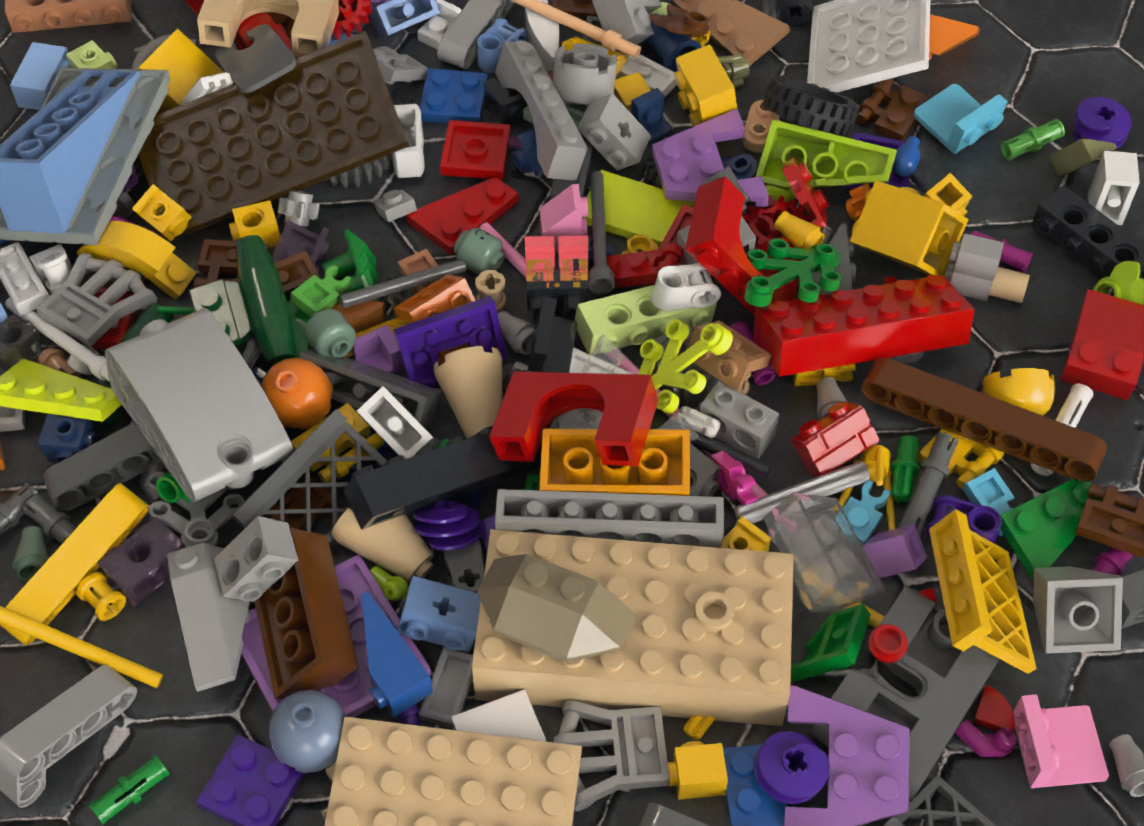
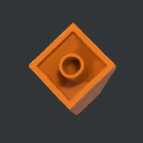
[929,14,980,60]

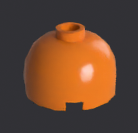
[261,357,333,430]

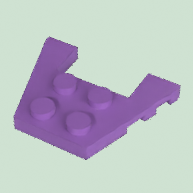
[652,109,769,207]
[784,686,910,826]

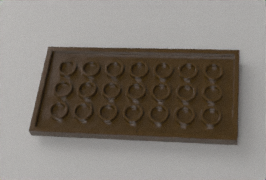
[138,31,409,241]

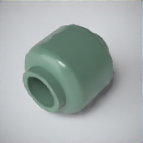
[454,227,505,275]
[304,309,356,357]

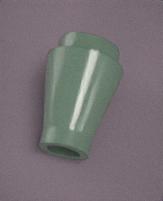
[12,526,49,582]

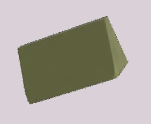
[1049,139,1117,177]

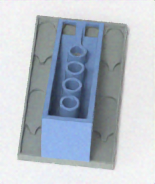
[0,68,171,245]

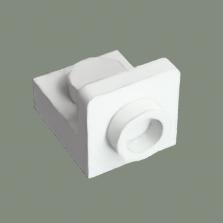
[417,0,461,50]

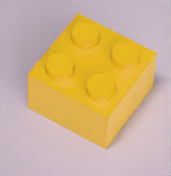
[674,44,737,127]

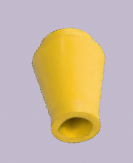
[774,211,825,249]

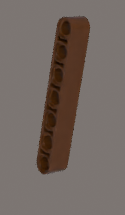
[861,358,1107,482]

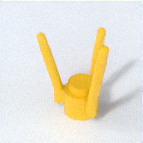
[836,445,896,531]

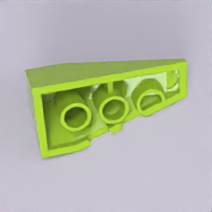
[756,120,897,189]

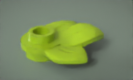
[1093,261,1144,305]

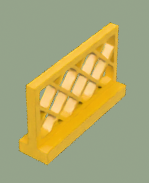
[929,509,1037,674]

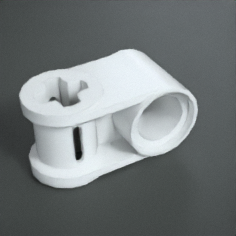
[29,244,72,293]
[651,262,721,311]

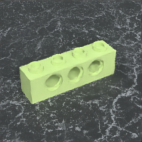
[575,285,717,355]

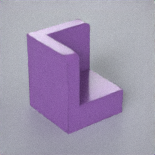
[352,324,404,374]
[863,524,927,579]

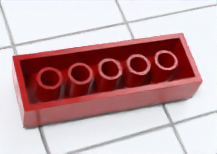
[753,275,974,377]

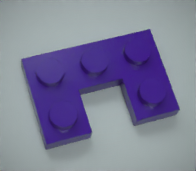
[393,296,508,387]

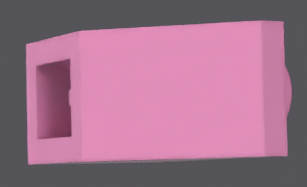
[540,184,588,253]

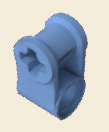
[477,18,528,73]

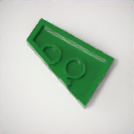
[1000,479,1101,582]

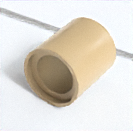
[989,267,1030,303]

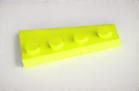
[0,358,122,422]

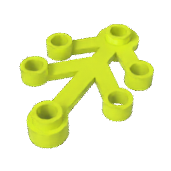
[638,319,733,414]

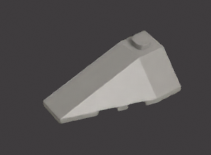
[167,543,250,692]

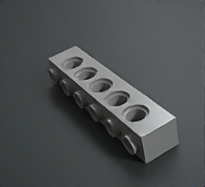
[495,489,724,548]

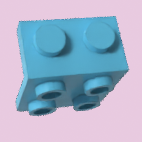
[914,84,1008,155]

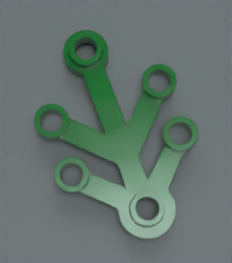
[744,238,842,307]

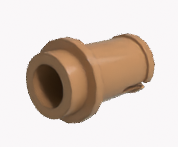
[38,347,82,378]

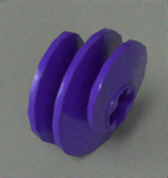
[1073,97,1132,150]
[414,500,480,551]
[754,731,830,804]

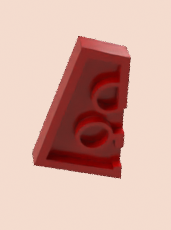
[406,177,519,256]

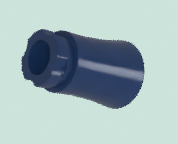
[646,13,702,72]

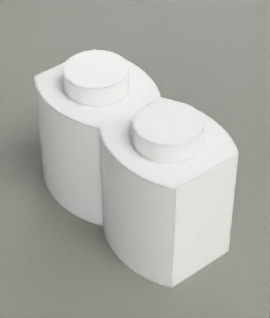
[392,104,425,178]

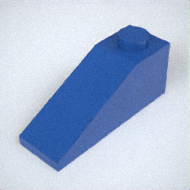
[361,591,433,718]

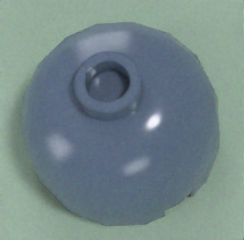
[269,690,346,773]

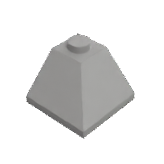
[1033,566,1123,654]

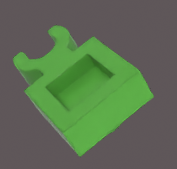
[290,265,351,317]

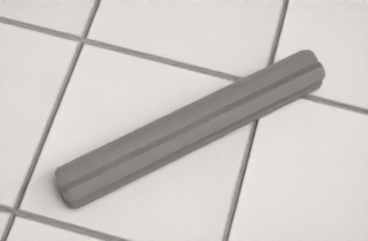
[735,461,870,524]

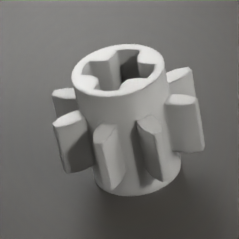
[278,191,320,227]

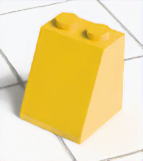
[138,28,233,114]
[850,180,969,276]

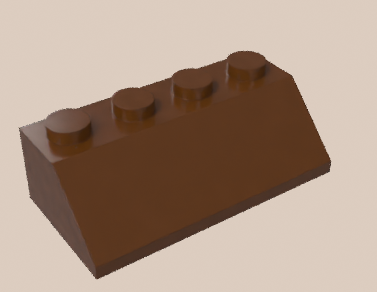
[254,528,359,700]

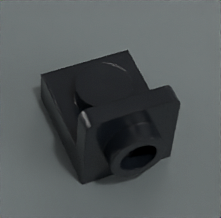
[484,78,528,125]

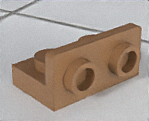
[687,320,772,391]

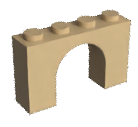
[197,0,339,57]

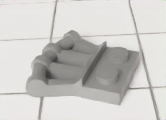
[36,253,157,347]
[554,700,670,811]

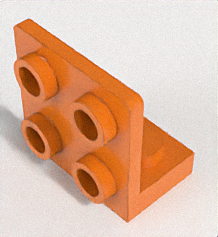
[393,274,476,365]

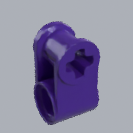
[926,495,1002,544]

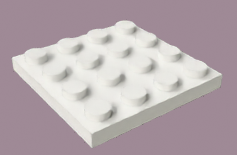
[807,0,930,92]

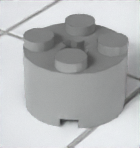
[553,44,617,107]

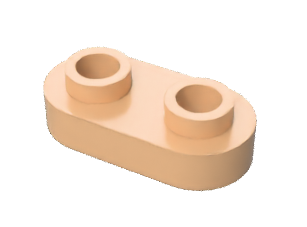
[742,99,780,153]

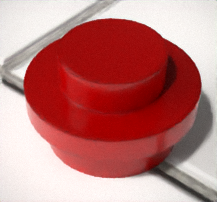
[868,624,908,663]

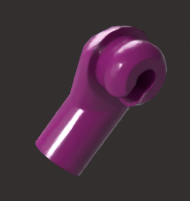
[954,719,1016,757]

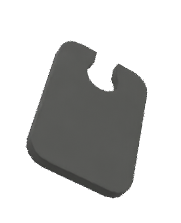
[215,24,297,93]

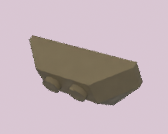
[477,554,636,662]

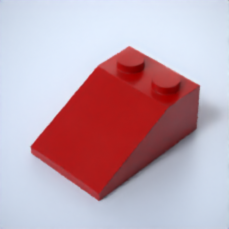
[1060,289,1144,400]

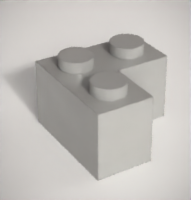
[592,0,662,45]

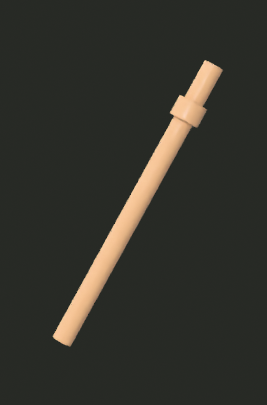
[510,0,641,58]

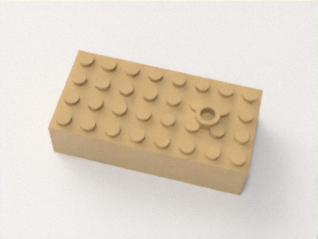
[472,529,794,726]

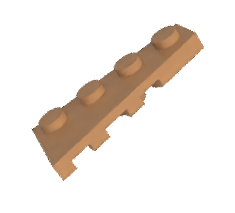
[670,0,790,66]

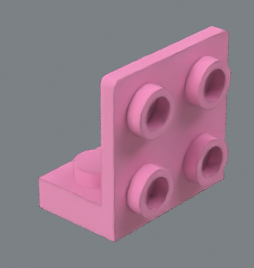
[1013,694,1109,788]

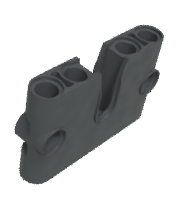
[809,585,999,802]

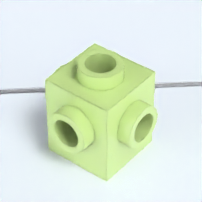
[66,40,117,69]

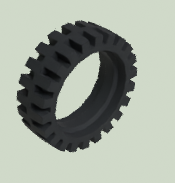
[763,75,859,135]

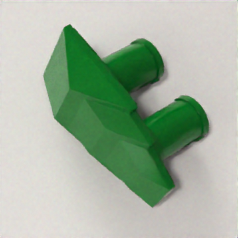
[322,229,378,301]

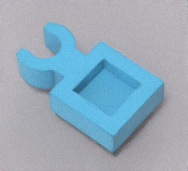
[962,468,1015,536]
[832,480,889,548]

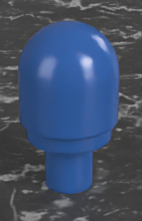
[892,136,920,177]

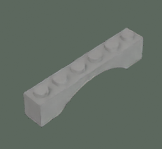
[495,41,588,180]

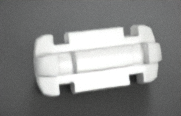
[676,406,720,438]

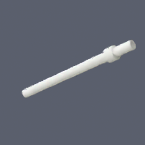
[5,298,109,381]

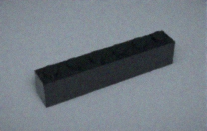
[343,426,543,530]

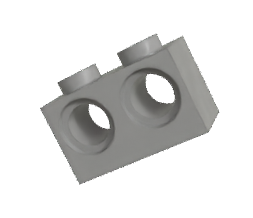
[700,381,779,459]
[214,516,298,602]

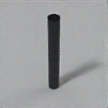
[672,423,772,478]

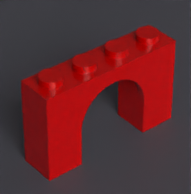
[685,176,801,316]
[489,371,658,466]

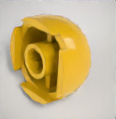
[982,368,1055,416]

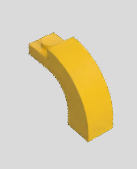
[76,221,197,300]

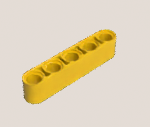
[0,483,150,646]

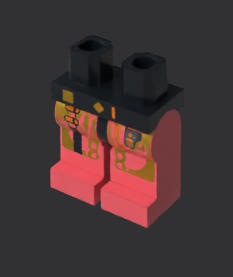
[524,235,588,321]

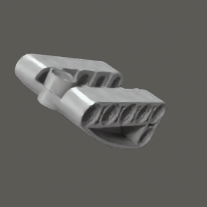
[105,308,294,503]

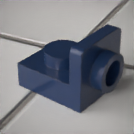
[631,88,672,144]

